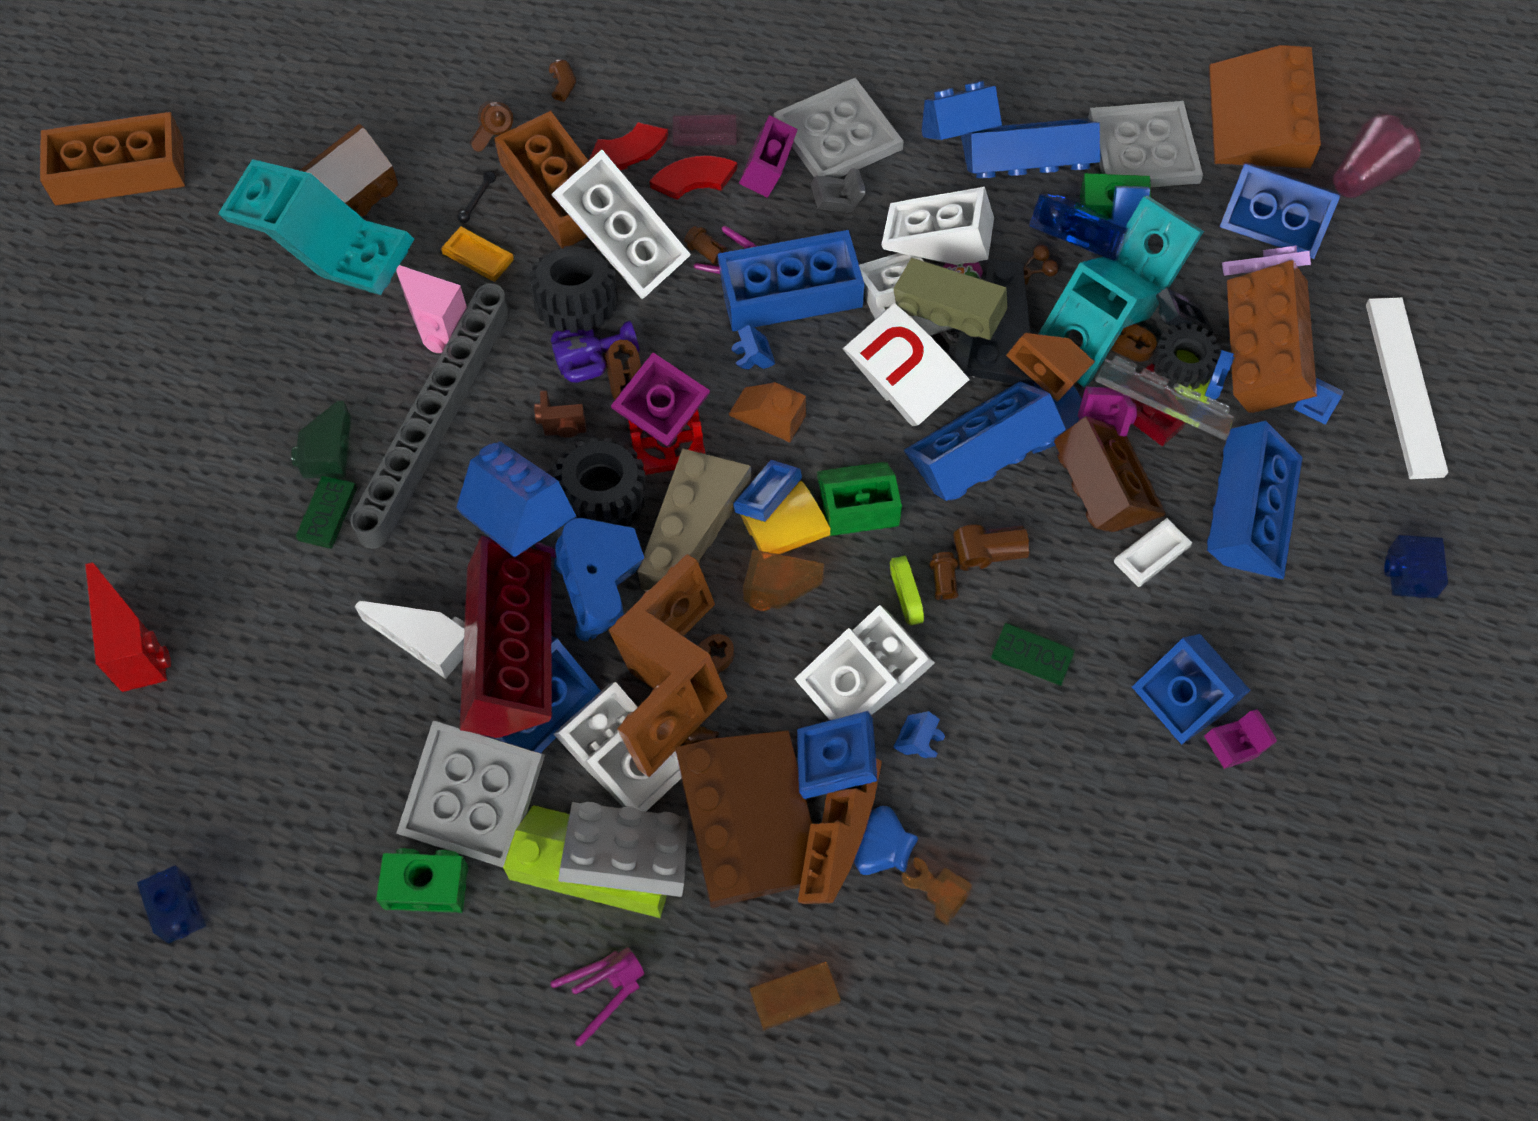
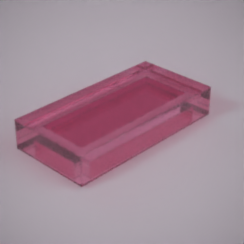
[673,115,736,146]

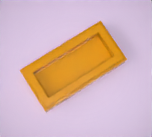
[441,226,514,282]

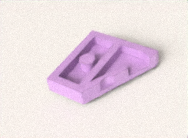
[1222,246,1311,276]

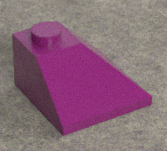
[611,353,710,447]

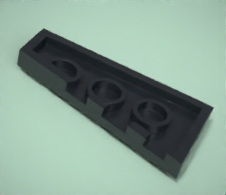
[967,258,1035,387]

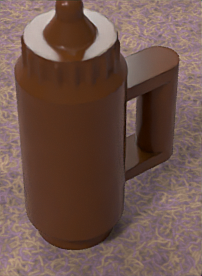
[470,100,513,152]

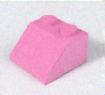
[396,265,467,353]

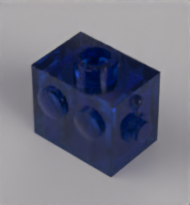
[1384,535,1448,598]
[137,865,206,944]

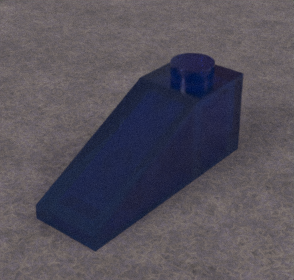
[1029,194,1129,261]

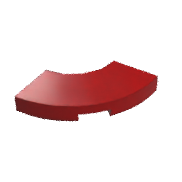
[588,122,668,170]
[649,156,737,200]

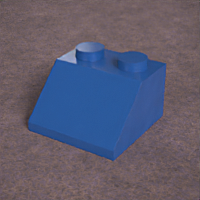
[922,81,1002,140]
[1132,634,1251,745]

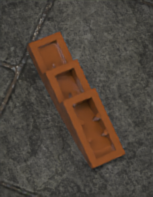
[798,758,882,904]

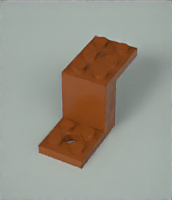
[609,554,728,777]

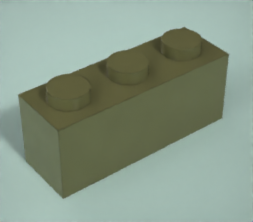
[893,257,1007,340]

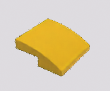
[740,481,830,560]

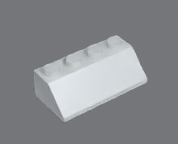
[551,150,691,299]

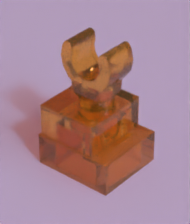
[901,857,972,926]

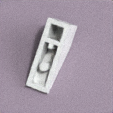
[355,601,465,679]

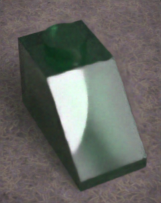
[291,401,351,478]

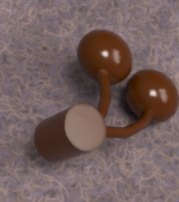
[1023,244,1059,285]

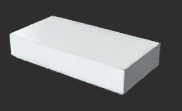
[1114,518,1192,587]

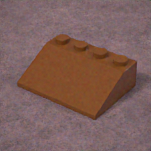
[1209,45,1321,169]

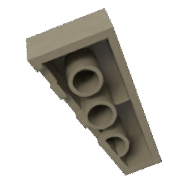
[638,449,751,591]

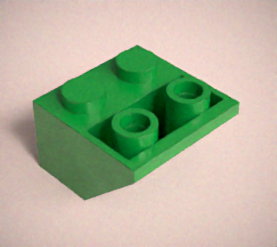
[817,462,902,536]

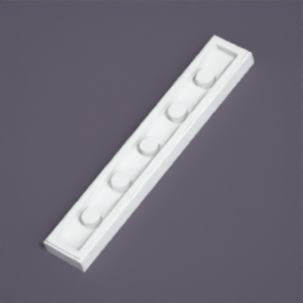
[1366,297,1448,479]

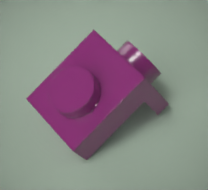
[1078,386,1137,436]
[1204,709,1277,769]

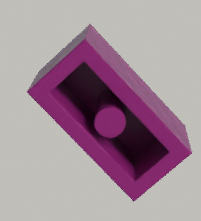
[739,115,798,198]

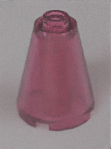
[1333,114,1420,198]

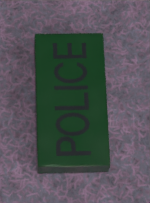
[296,476,357,549]
[991,623,1075,686]

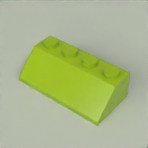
[503,805,667,918]

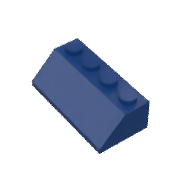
[961,118,1100,178]
[718,230,864,331]
[904,381,1066,501]
[1207,421,1302,579]
[457,441,577,557]

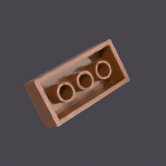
[494,111,588,249]
[40,112,185,206]
[1227,260,1317,413]

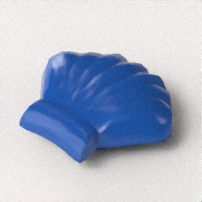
[854,806,918,875]

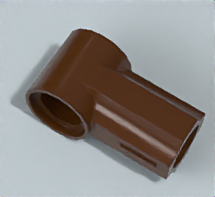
[953,524,1029,571]

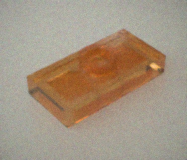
[750,962,841,1031]

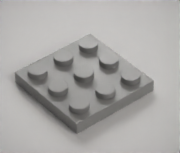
[774,77,904,179]
[1088,101,1203,187]
[396,721,545,867]
[558,802,688,897]

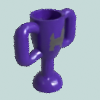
[551,320,640,383]

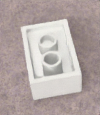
[882,187,994,265]

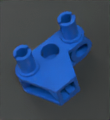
[554,518,644,642]

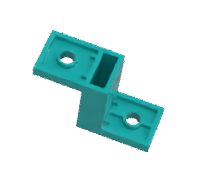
[218,159,414,295]
[1039,196,1204,387]

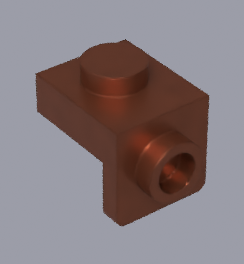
[534,391,586,438]

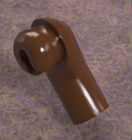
[549,59,576,102]

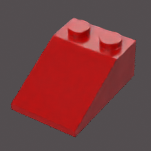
[85,562,171,692]

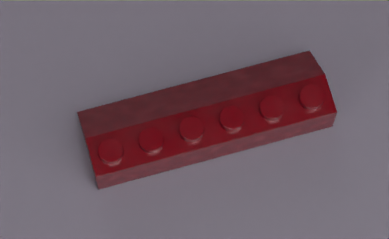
[460,535,552,738]

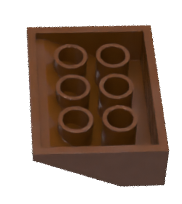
[675,730,812,908]

